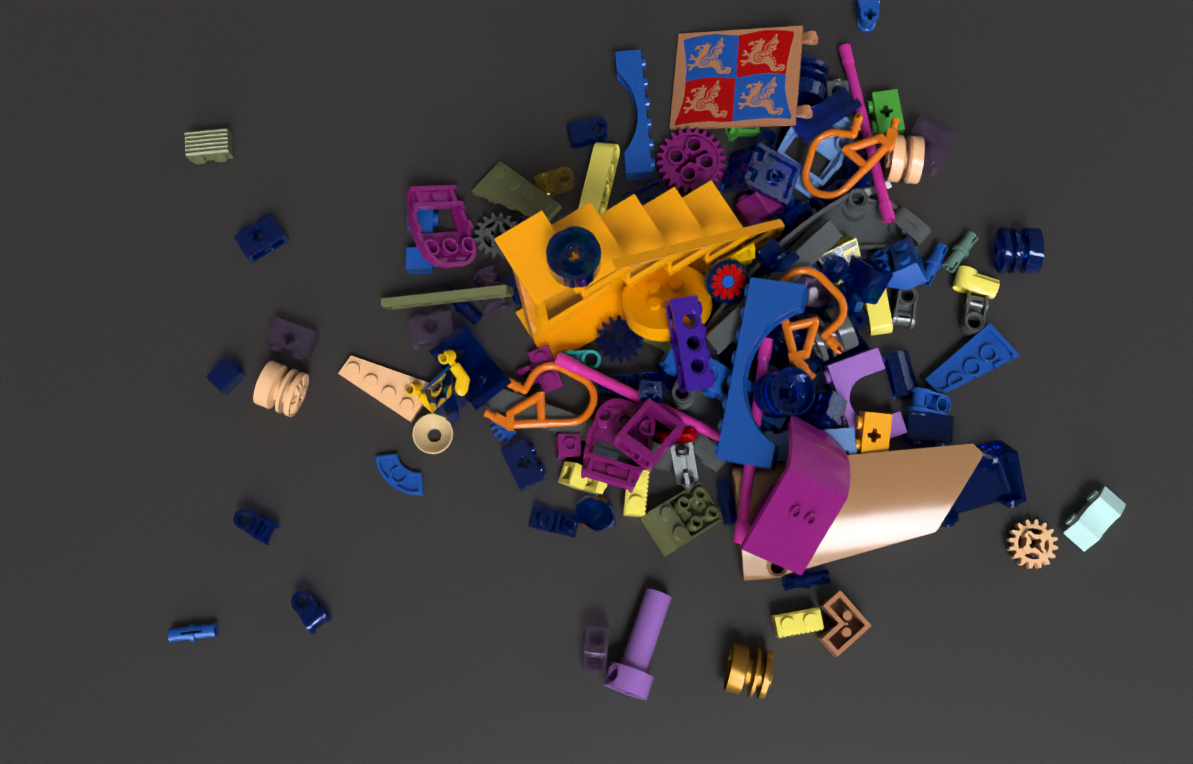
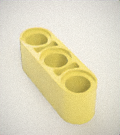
[858,273,893,336]

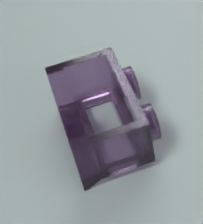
[794,276,837,308]

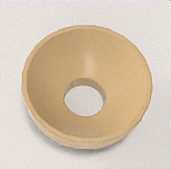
[412,413,454,454]

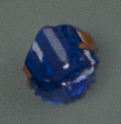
[575,494,616,532]

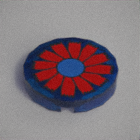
[704,258,749,304]

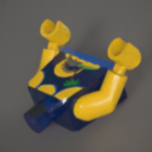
[404,350,470,422]

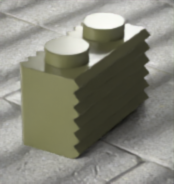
[184,128,233,164]

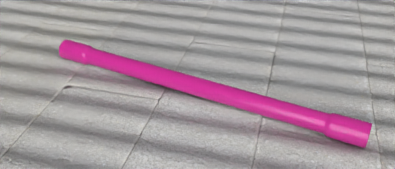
[838,44,896,223]
[733,338,773,544]
[555,352,721,441]

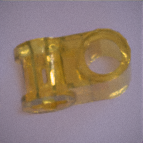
[532,166,575,198]

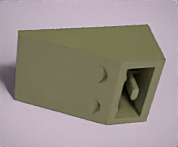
[640,481,725,557]

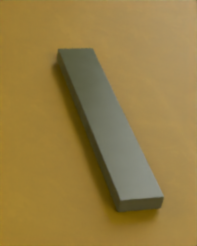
[381,285,514,310]

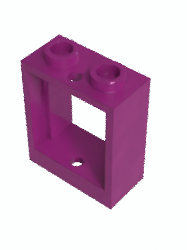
[614,398,686,472]

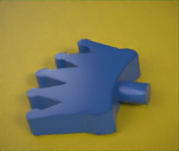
[490,416,516,445]

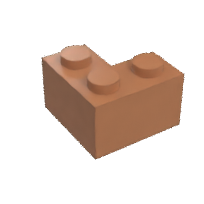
[818,590,872,657]

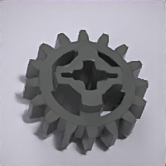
[474,212,518,260]

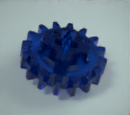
[596,315,643,364]

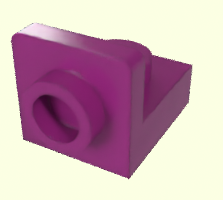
[556,434,581,460]

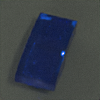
[528,505,580,538]

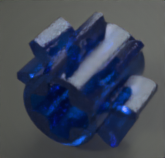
[821,255,851,284]

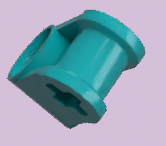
[558,349,601,373]

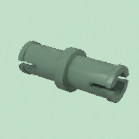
[942,231,979,273]

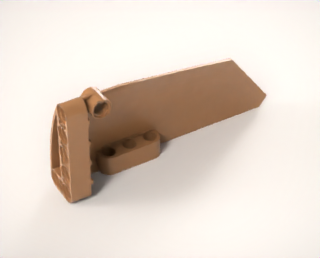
[732,444,984,581]

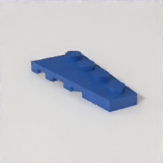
[923,323,1020,394]

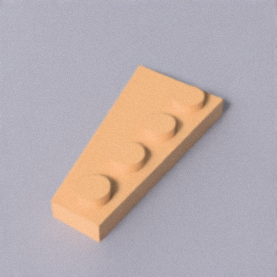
[338,356,435,423]

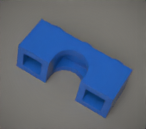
[405,209,440,274]

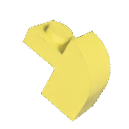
[558,461,607,495]

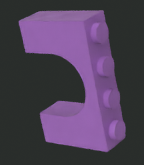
[822,348,907,439]

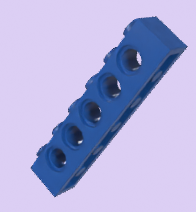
[659,341,792,431]

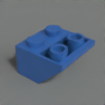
[870,237,927,290]

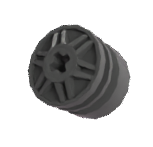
[804,304,859,362]

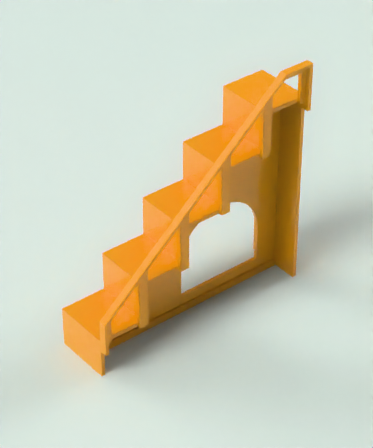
[494,180,785,361]

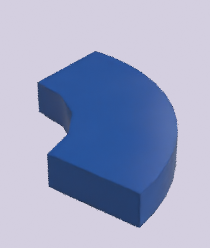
[375,453,424,496]

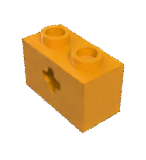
[855,411,892,454]

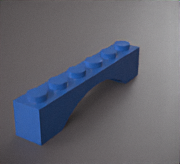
[615,49,655,180]

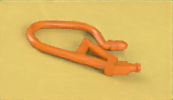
[802,112,900,199]
[779,266,848,381]
[484,362,598,431]

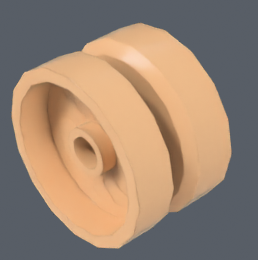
[884,135,925,184]

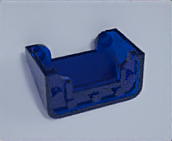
[940,440,1027,527]

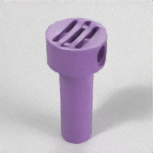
[603,589,672,700]

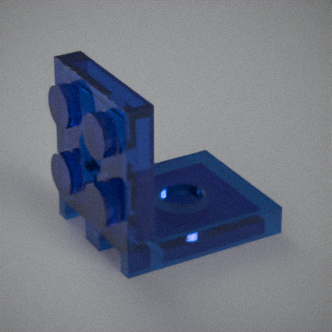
[720,143,802,206]
[429,324,511,410]

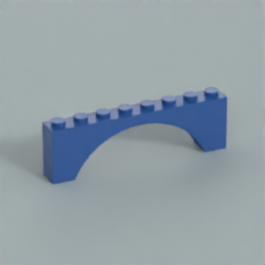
[714,277,809,470]

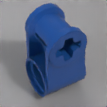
[855,0,880,33]
[908,387,951,415]

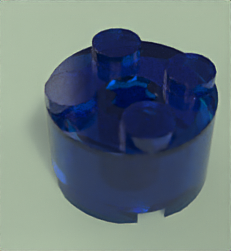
[546,226,602,288]

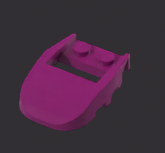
[406,185,476,268]
[581,399,656,493]

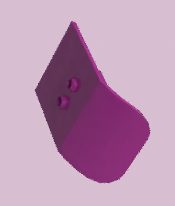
[739,416,851,576]

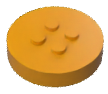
[622,266,713,341]

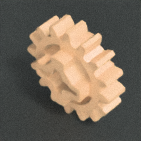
[1006,519,1058,569]

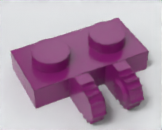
[516,345,565,394]

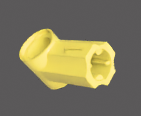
[952,266,1000,299]

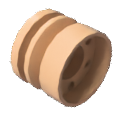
[253,360,309,417]

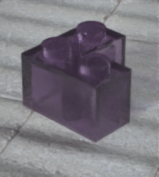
[906,114,959,179]

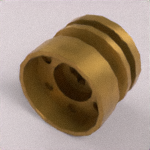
[723,643,774,700]

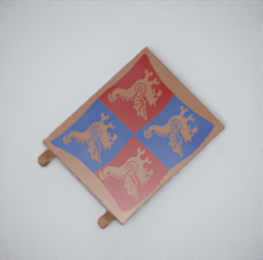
[669,25,818,130]

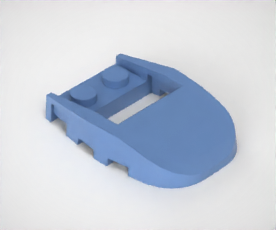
[768,104,854,199]

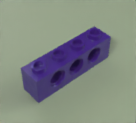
[664,295,715,393]

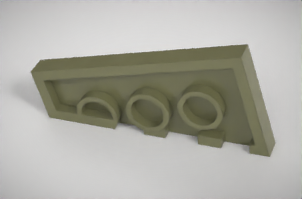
[471,161,562,222]

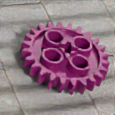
[656,127,726,196]

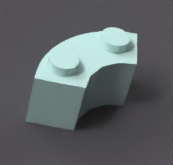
[1063,486,1126,552]

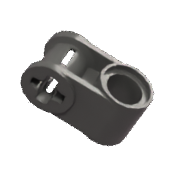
[891,287,918,329]
[959,292,989,336]

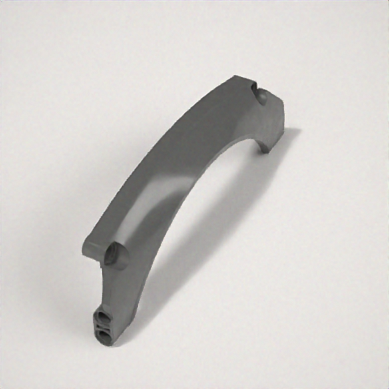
[671,188,931,473]

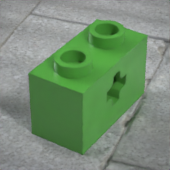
[866,89,905,136]

